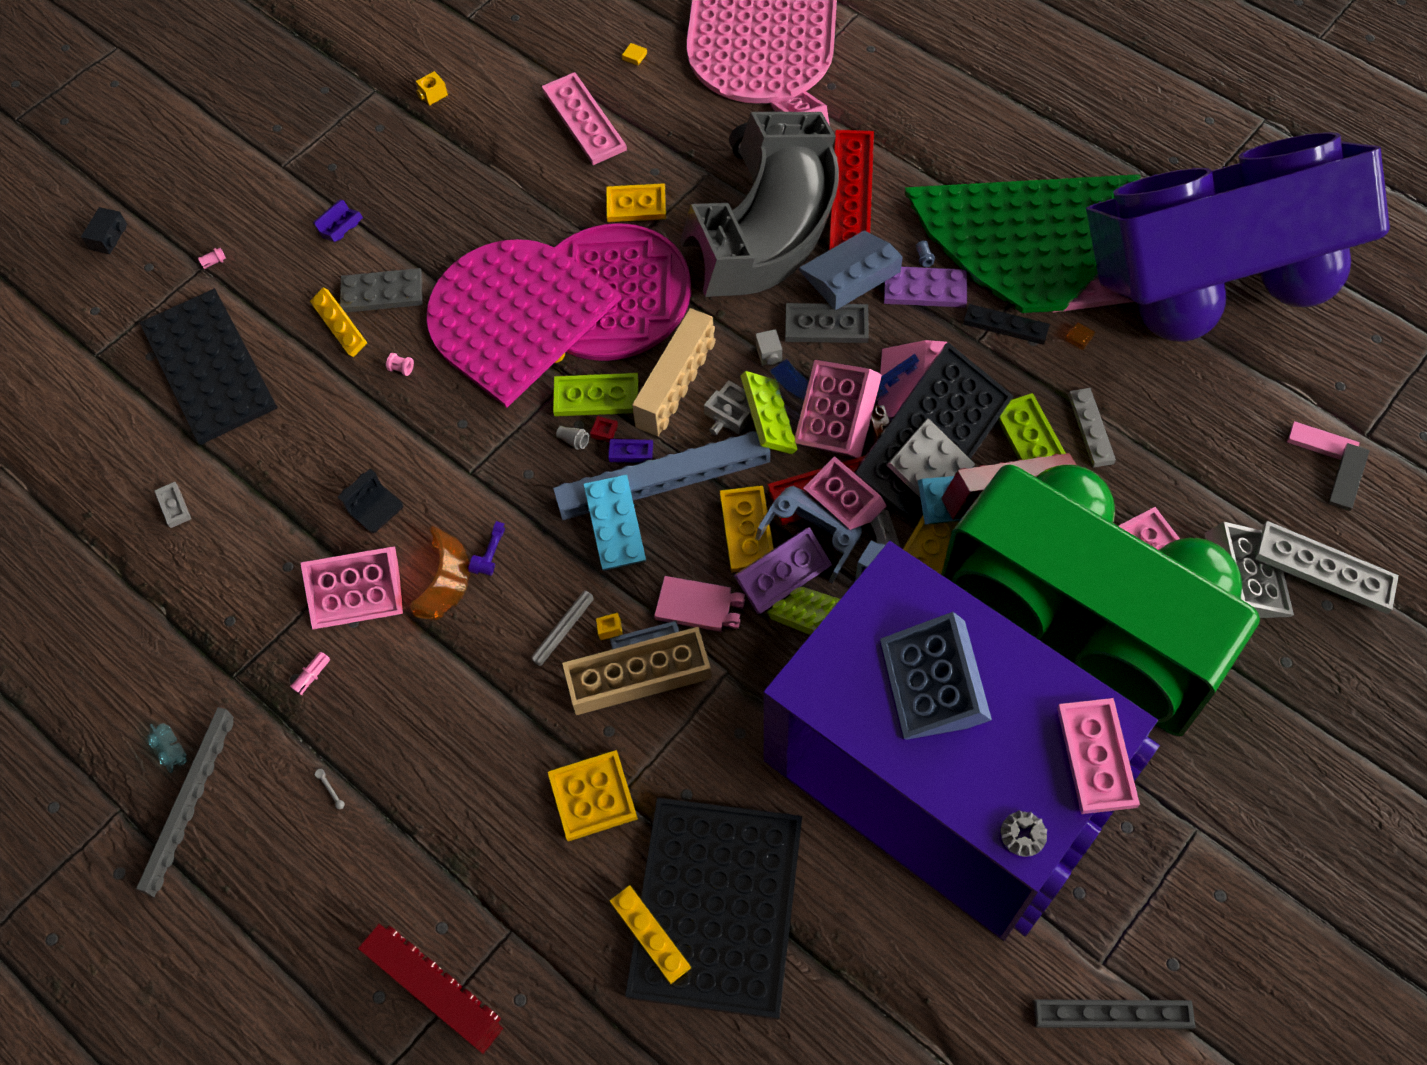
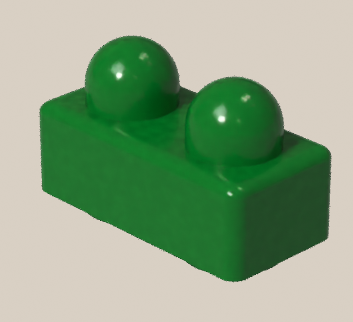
[941,465,1260,736]

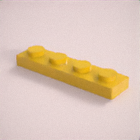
[310,287,367,357]
[610,885,691,984]

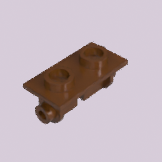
[869,405,889,443]

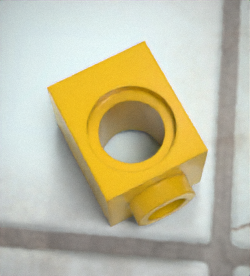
[416,71,448,106]

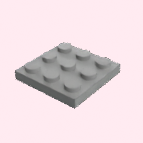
[886,418,975,497]

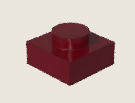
[590,416,618,443]

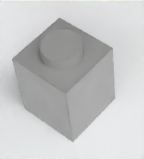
[756,329,782,366]

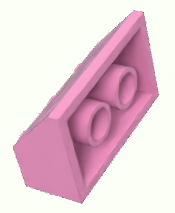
[804,456,886,530]

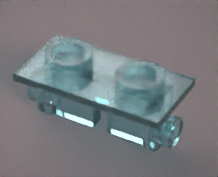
[147,723,187,773]

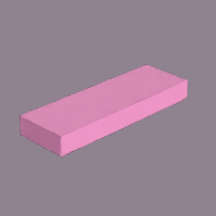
[1287,421,1360,460]

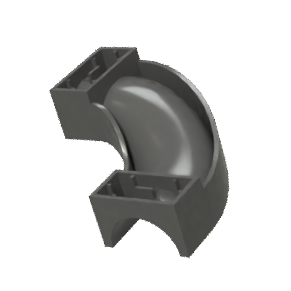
[680,112,839,297]

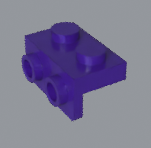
[313,199,363,242]

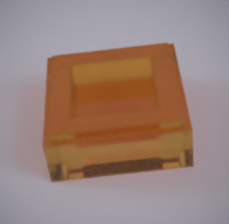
[1065,322,1095,350]

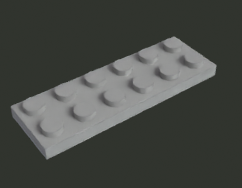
[1255,521,1399,614]

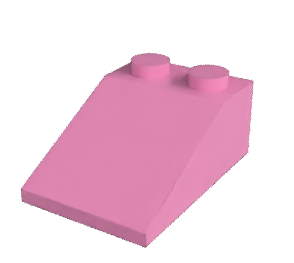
[771,91,830,126]

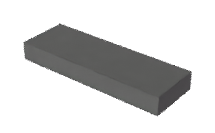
[1328,443,1370,511]

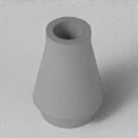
[556,426,589,449]

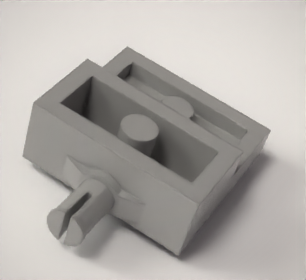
[704,381,753,435]

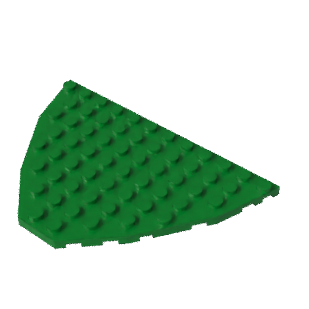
[905,174,1141,313]

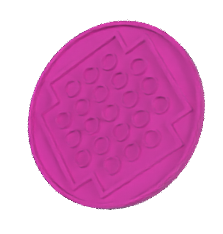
[554,224,691,361]

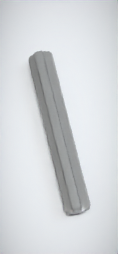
[531,591,594,666]

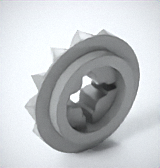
[1001,810,1047,857]

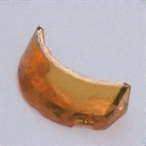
[410,526,470,620]

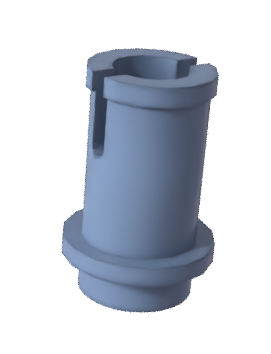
[916,241,935,267]

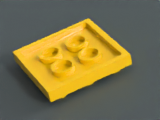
[548,750,638,842]

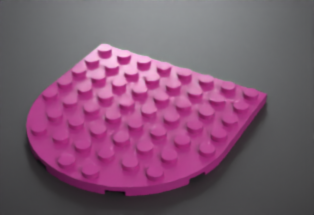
[427,239,622,408]

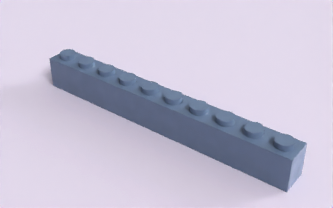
[553,431,770,520]

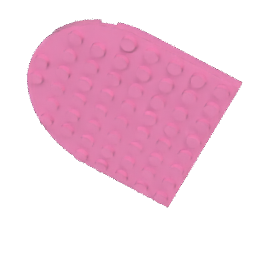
[687,0,837,104]

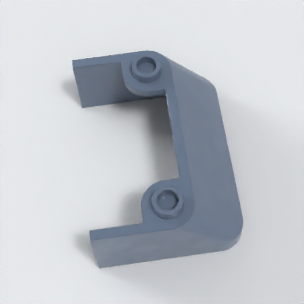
[755,486,862,584]

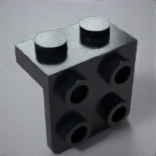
[337,469,403,533]

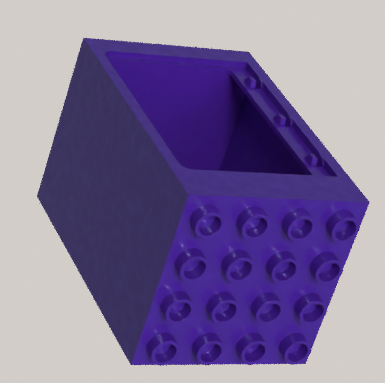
[764,540,1160,941]

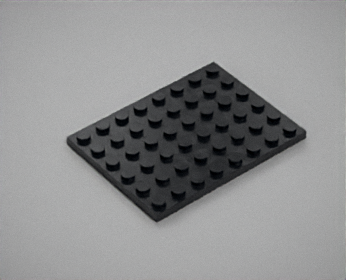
[625,798,802,1020]

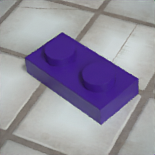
[609,439,653,463]

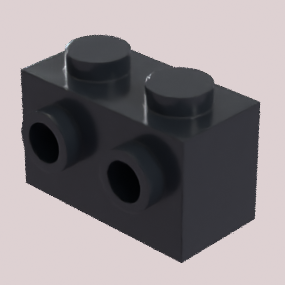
[81,207,128,254]

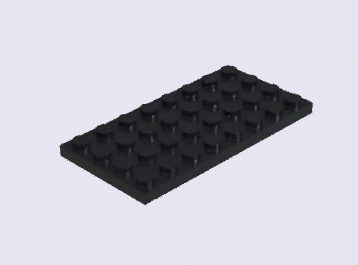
[140,288,278,445]
[854,342,1013,526]

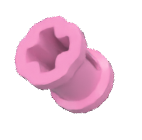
[386,353,414,376]

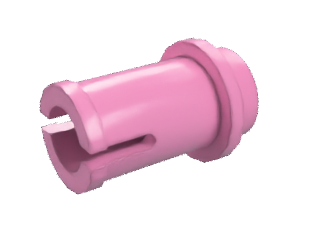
[198,248,226,269]

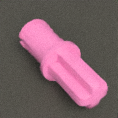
[290,652,330,695]

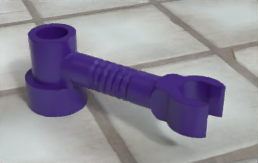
[468,521,505,576]

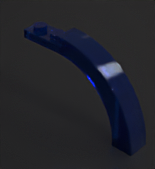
[770,354,920,402]

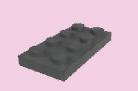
[340,268,423,313]
[785,303,869,343]

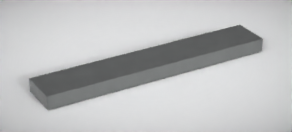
[1033,999,1196,1029]

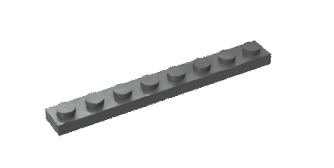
[136,707,234,897]

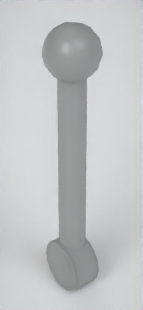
[315,769,345,810]

